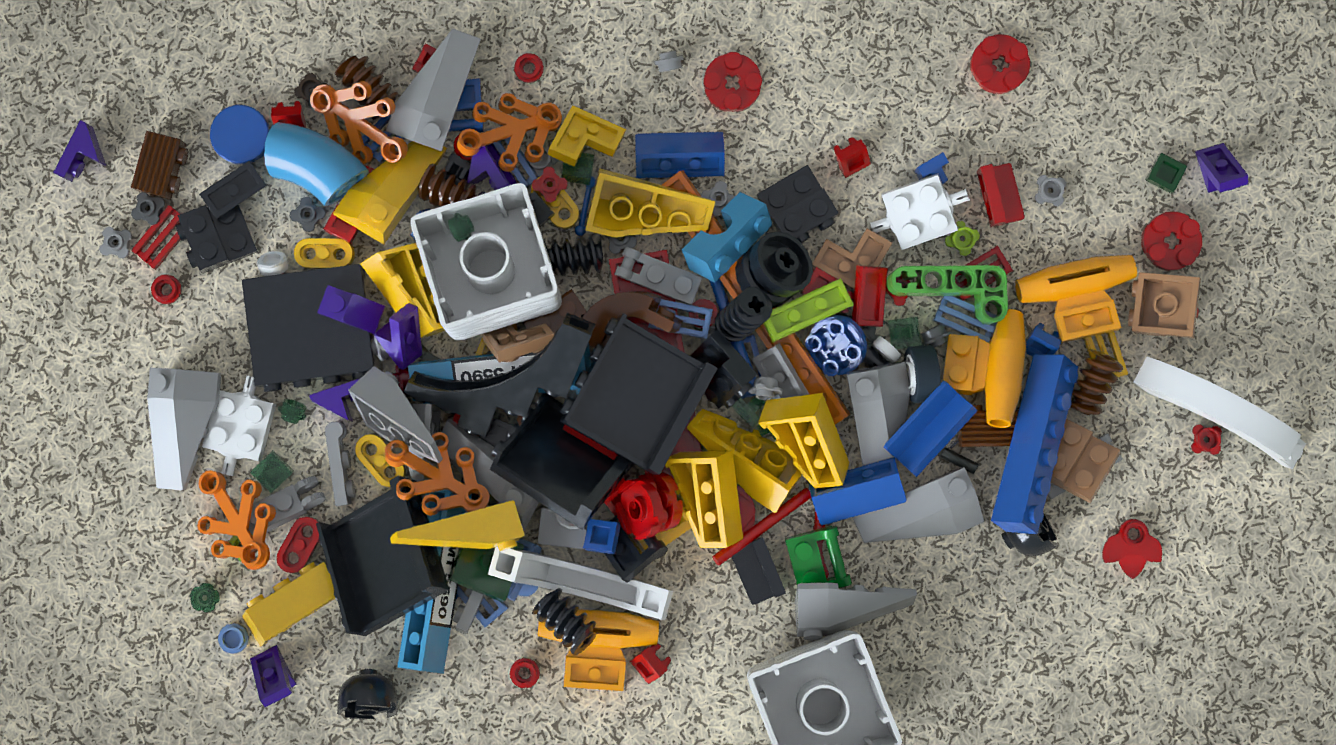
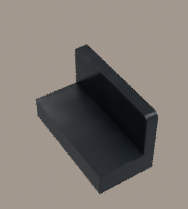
[199,161,267,219]
[732,537,786,605]

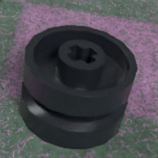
[735,231,813,308]

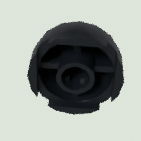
[1001,514,1058,556]
[337,669,398,720]

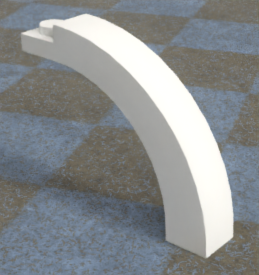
[1133,356,1306,469]
[488,547,673,620]

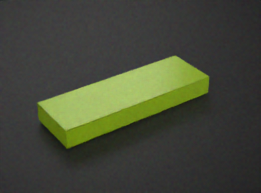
[764,278,854,343]

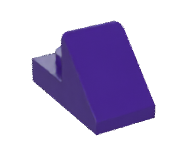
[53,120,106,182]
[467,143,518,190]
[1195,143,1248,193]
[317,285,386,334]
[374,303,422,370]
[309,379,359,422]
[250,645,297,707]

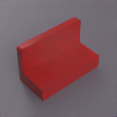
[976,163,1025,227]

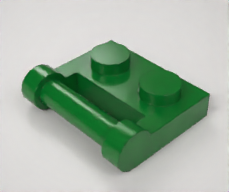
[785,525,852,588]

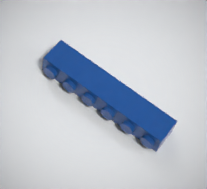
[991,354,1079,534]

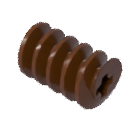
[335,55,399,120]
[419,163,485,207]
[1070,349,1123,416]

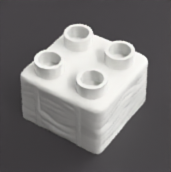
[410,183,562,340]
[747,630,902,745]

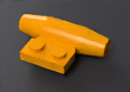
[1015,255,1137,343]
[943,309,1026,428]
[538,609,659,691]

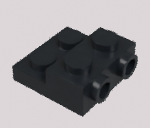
[757,165,839,243]
[175,205,258,274]
[690,329,758,409]

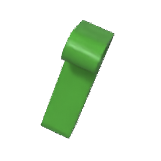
[886,265,1008,325]

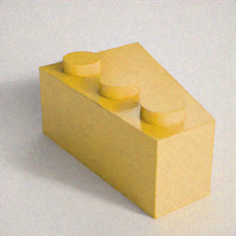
[360,243,445,339]
[758,393,850,489]
[665,450,743,548]
[242,562,335,647]

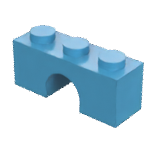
[682,192,772,283]

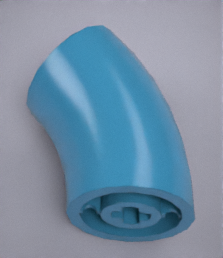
[264,122,368,206]

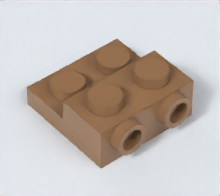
[1128,272,1201,338]
[1051,419,1120,503]

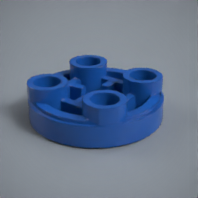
[210,105,270,165]
[805,315,867,376]

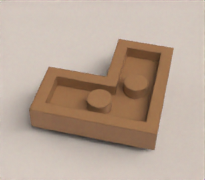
[812,228,892,290]
[482,323,555,363]

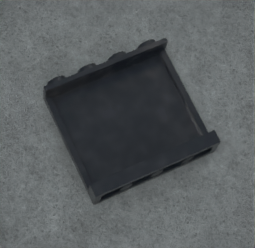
[242,264,377,392]
[559,313,718,475]
[490,393,634,530]
[316,476,450,636]

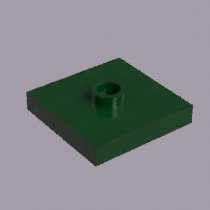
[448,542,524,602]

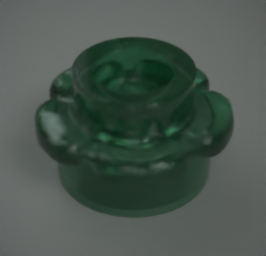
[448,213,474,242]
[278,399,307,424]
[190,583,220,613]

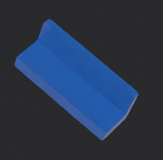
[635,132,725,178]
[884,381,978,477]
[808,457,907,525]

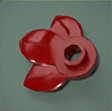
[1102,519,1162,579]

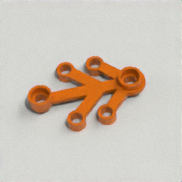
[310,81,408,165]
[457,93,562,172]
[385,432,489,516]
[197,470,276,570]

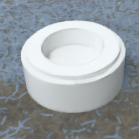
[257,251,289,276]
[872,336,901,364]

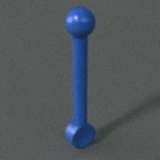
[575,176,596,236]

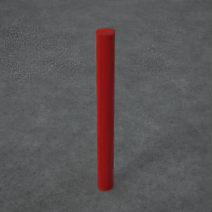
[712,488,811,566]

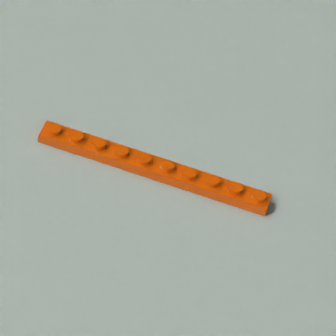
[662,170,850,425]

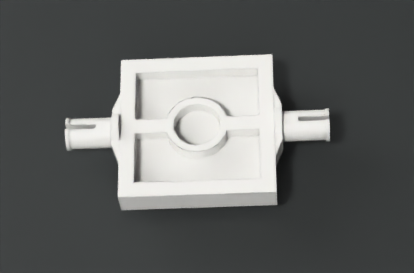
[870,173,970,250]
[202,375,276,476]

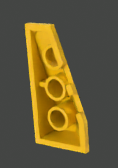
[333,141,447,244]
[585,168,715,237]
[687,409,803,513]
[390,500,525,551]

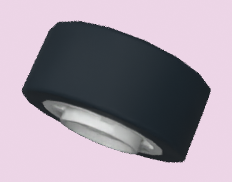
[904,345,941,403]

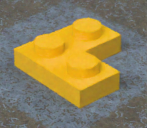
[547,105,626,167]

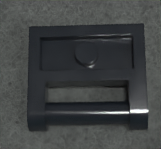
[604,515,668,583]

